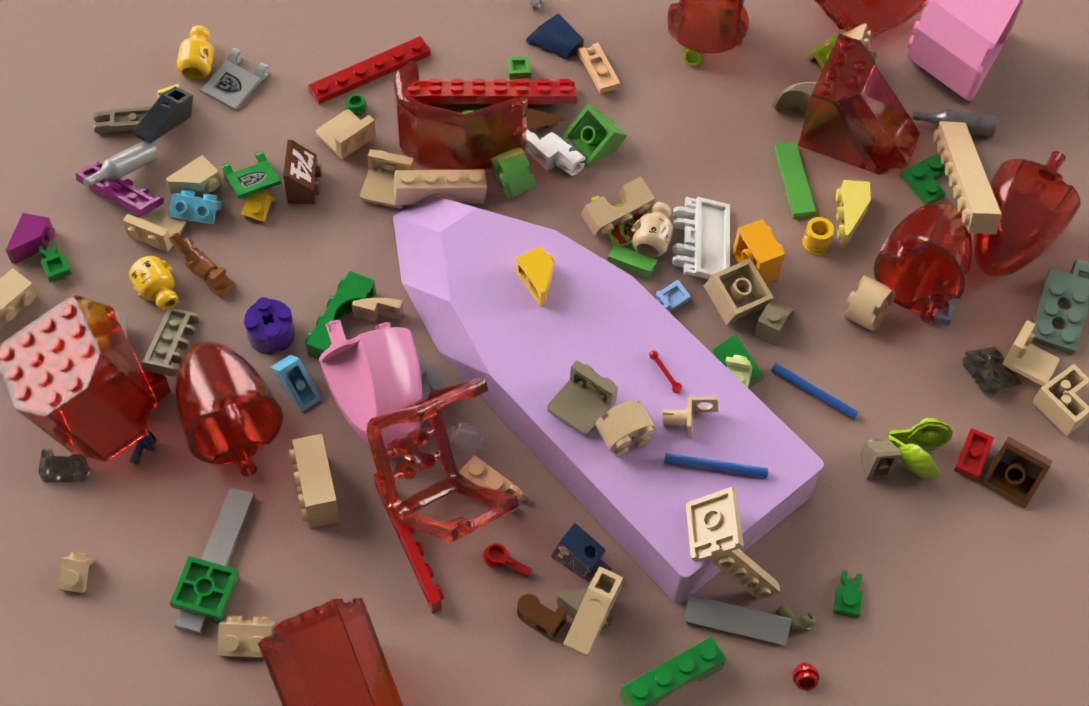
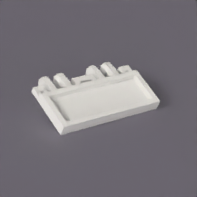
[672,197,730,279]

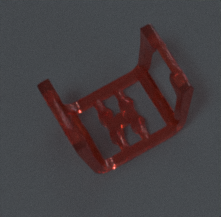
[367,377,519,543]

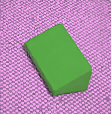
[607,244,658,280]

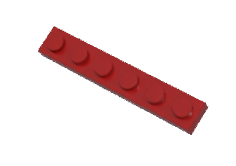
[308,36,431,105]
[373,471,444,614]

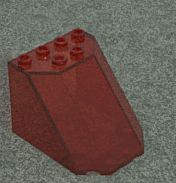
[797,33,921,175]
[258,598,403,706]

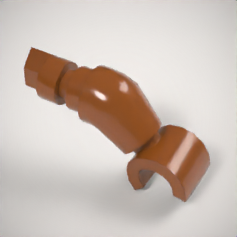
[168,233,237,298]

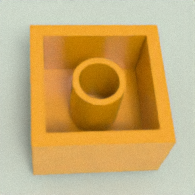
[732,219,785,284]

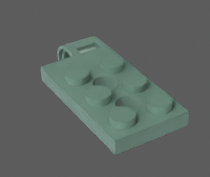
[1031,259,1089,355]

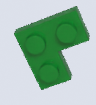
[900,154,946,207]

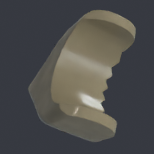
[772,81,837,139]

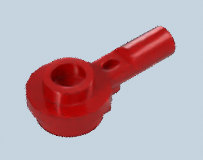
[483,543,532,578]

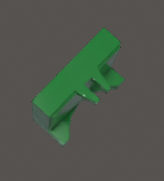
[169,556,240,624]

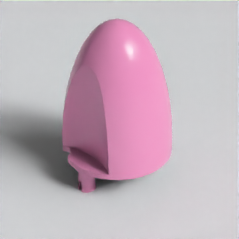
[319,320,423,458]

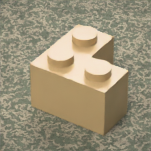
[1032,364,1089,436]

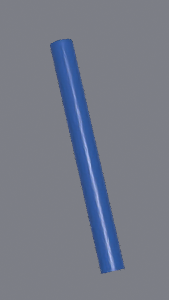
[771,363,859,420]
[664,453,768,478]

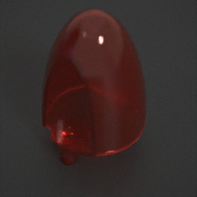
[667,0,749,54]
[973,151,1080,277]
[874,202,972,324]
[176,341,283,477]

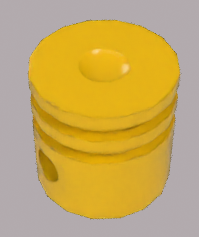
[802,217,834,255]

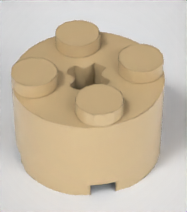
[844,275,895,331]
[595,400,655,457]

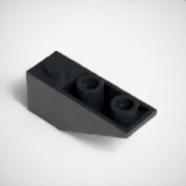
[132,86,193,143]

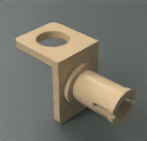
[662,396,719,438]

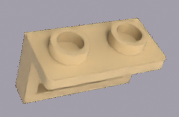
[217,615,276,658]

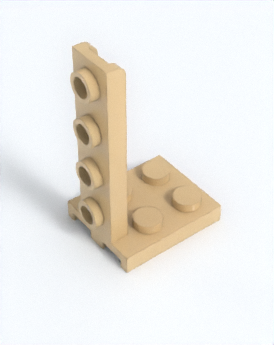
[685,487,780,599]

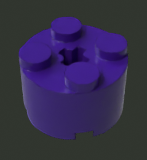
[244,297,295,354]

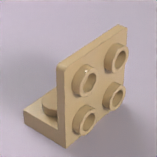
[1002,320,1060,386]

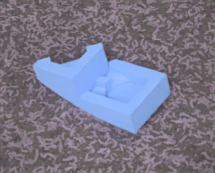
[656,280,692,312]

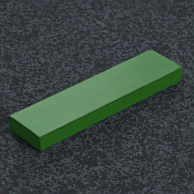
[774,141,816,218]

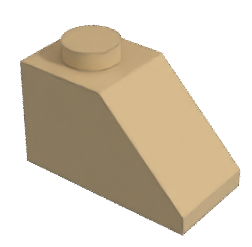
[166,155,222,197]

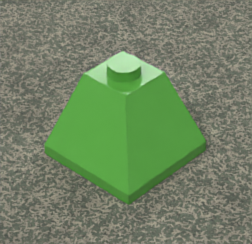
[562,104,628,166]

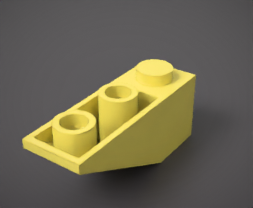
[836,180,871,248]

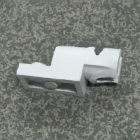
[518,127,585,176]

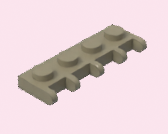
[142,307,200,376]

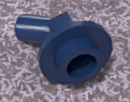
[129,429,157,464]

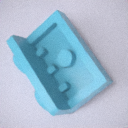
[169,190,224,224]

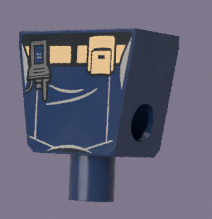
[551,523,612,579]

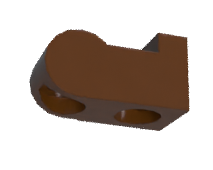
[517,594,568,641]

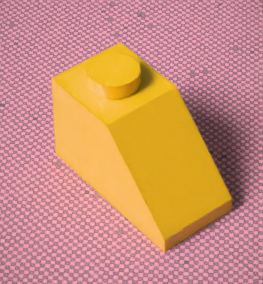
[516,246,555,306]

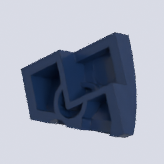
[526,14,584,60]

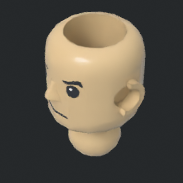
[632,202,673,258]

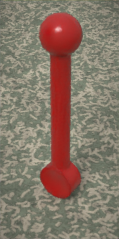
[649,350,682,393]

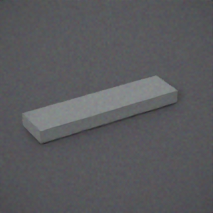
[683,594,792,646]

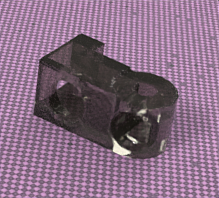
[38,450,91,482]

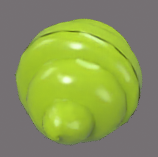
[683,44,704,66]

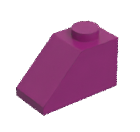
[5,213,55,264]

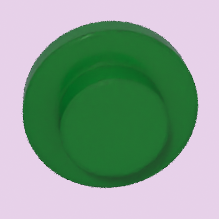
[345,94,367,115]

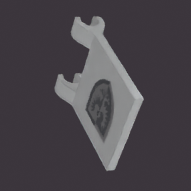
[201,48,270,111]

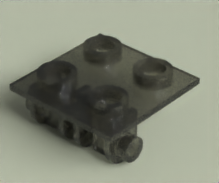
[962,347,1022,398]

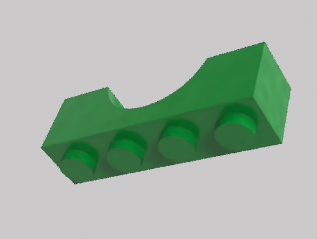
[305,271,376,360]
[619,636,726,706]

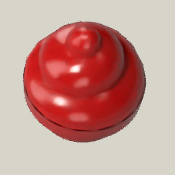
[792,662,820,690]

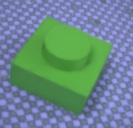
[507,56,531,79]

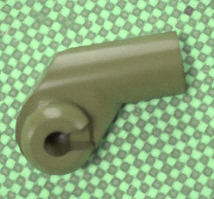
[776,604,816,632]

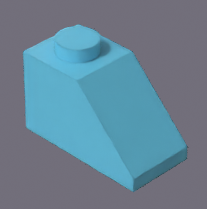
[270,355,322,412]

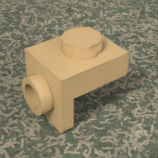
[57,552,94,593]

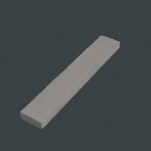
[175,488,255,635]

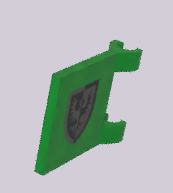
[220,151,282,199]

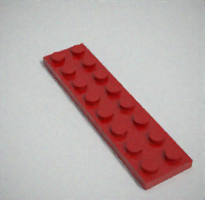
[402,78,577,104]

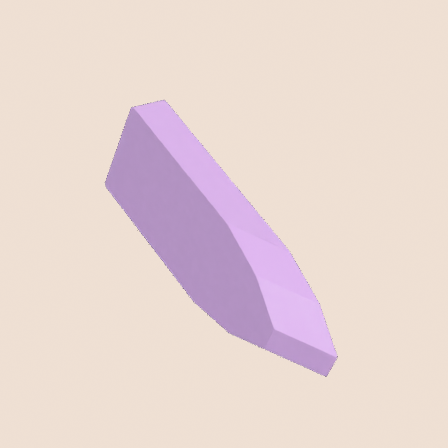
[393,195,824,604]

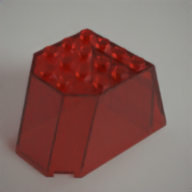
[0,294,158,462]

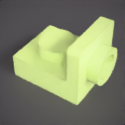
[725,355,753,388]

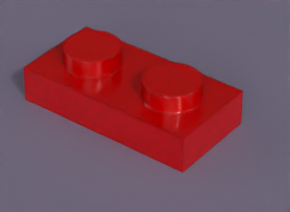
[954,428,994,481]

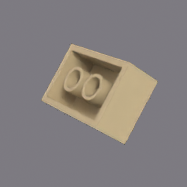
[289,434,340,529]

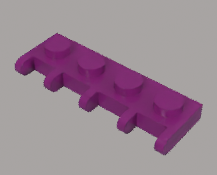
[76,162,164,217]

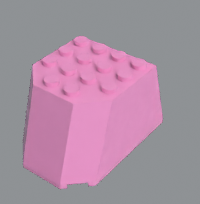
[907,0,1024,101]

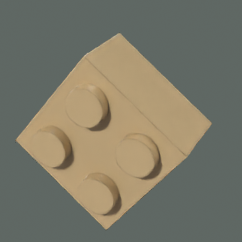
[704,258,774,325]

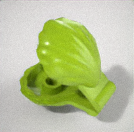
[888,418,953,479]

